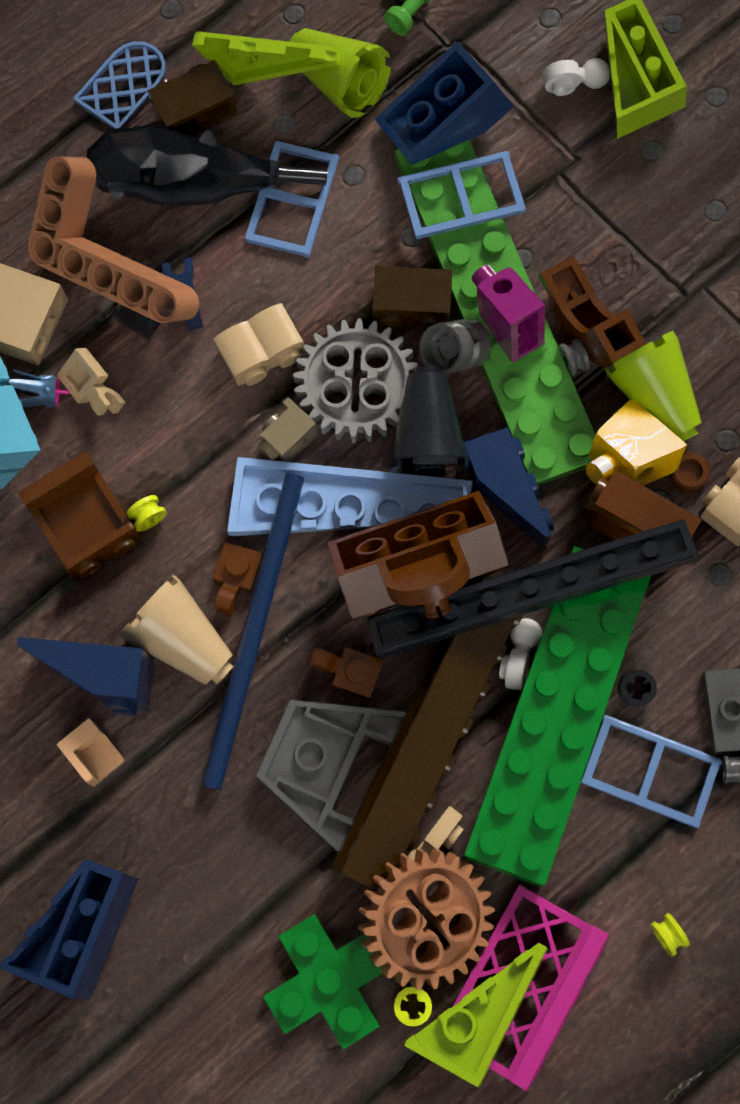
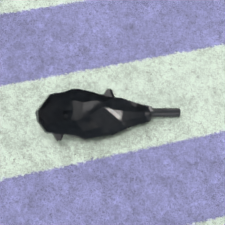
[86,124,327,206]

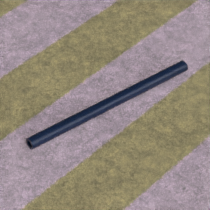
[201,473,305,790]

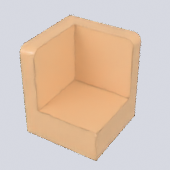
[56,718,125,787]

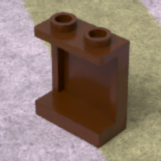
[18,451,141,579]

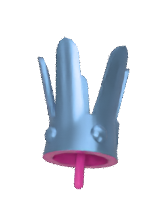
[9,369,69,408]

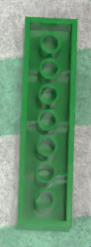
[462,546,651,888]

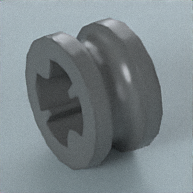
[558,338,590,377]

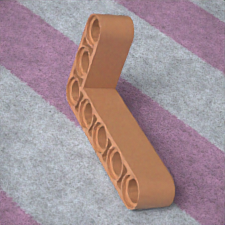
[28,156,199,323]

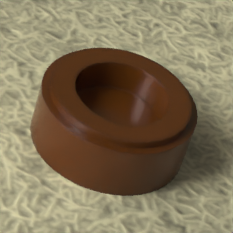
[669,452,710,493]

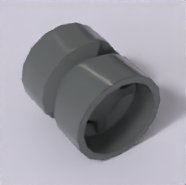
[420,319,491,374]

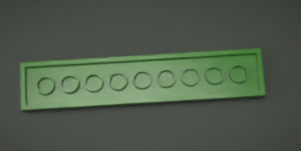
[395,140,595,486]

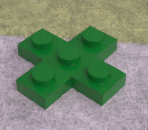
[263,914,382,1050]

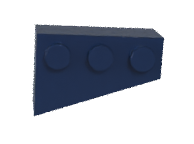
[0,859,139,1000]

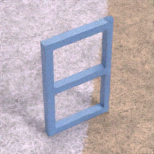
[245,141,339,258]
[397,151,526,240]
[581,715,722,828]

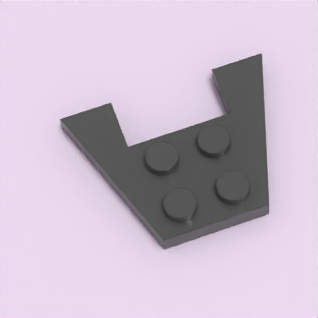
[255,700,406,853]

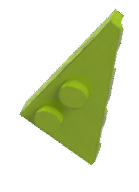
[192,32,342,86]
[404,943,548,1088]

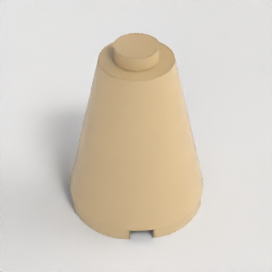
[119,575,233,685]

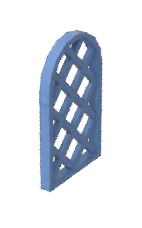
[73,41,166,128]

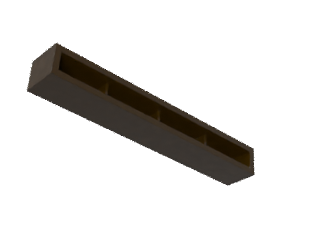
[330,575,523,892]

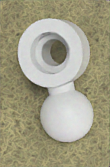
[542,58,610,96]
[499,618,542,691]

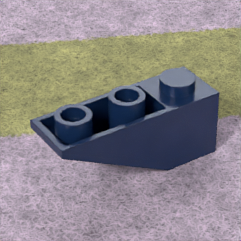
[464,427,554,547]

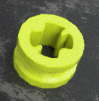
[126,495,167,532]
[650,913,690,957]
[394,986,432,1027]

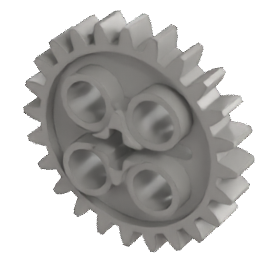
[293,319,418,443]

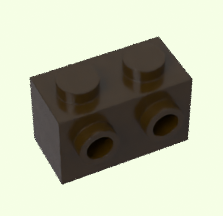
[147,60,238,136]
[372,266,452,331]

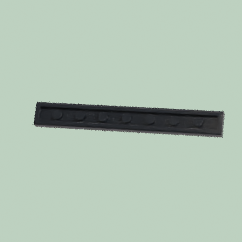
[367,519,698,659]

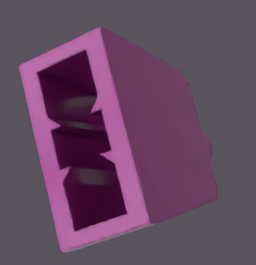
[471,265,545,363]

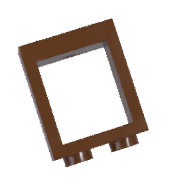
[584,470,702,573]

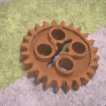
[358,848,495,990]

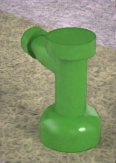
[384,0,431,36]

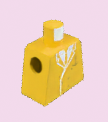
[586,398,687,486]

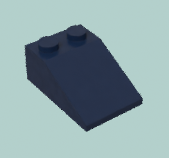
[375,41,514,165]
[17,637,155,716]

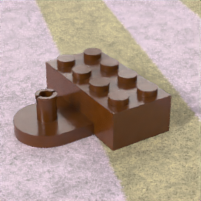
[327,491,509,619]

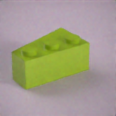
[605,0,687,139]

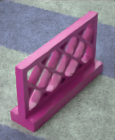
[453,885,610,1091]

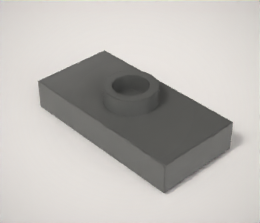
[702,668,740,754]

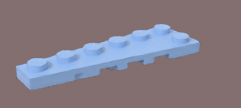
[227,457,472,536]

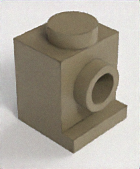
[256,397,318,462]

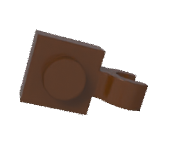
[213,542,263,616]
[309,647,384,700]

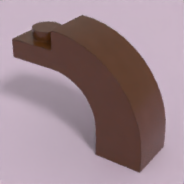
[538,255,646,367]

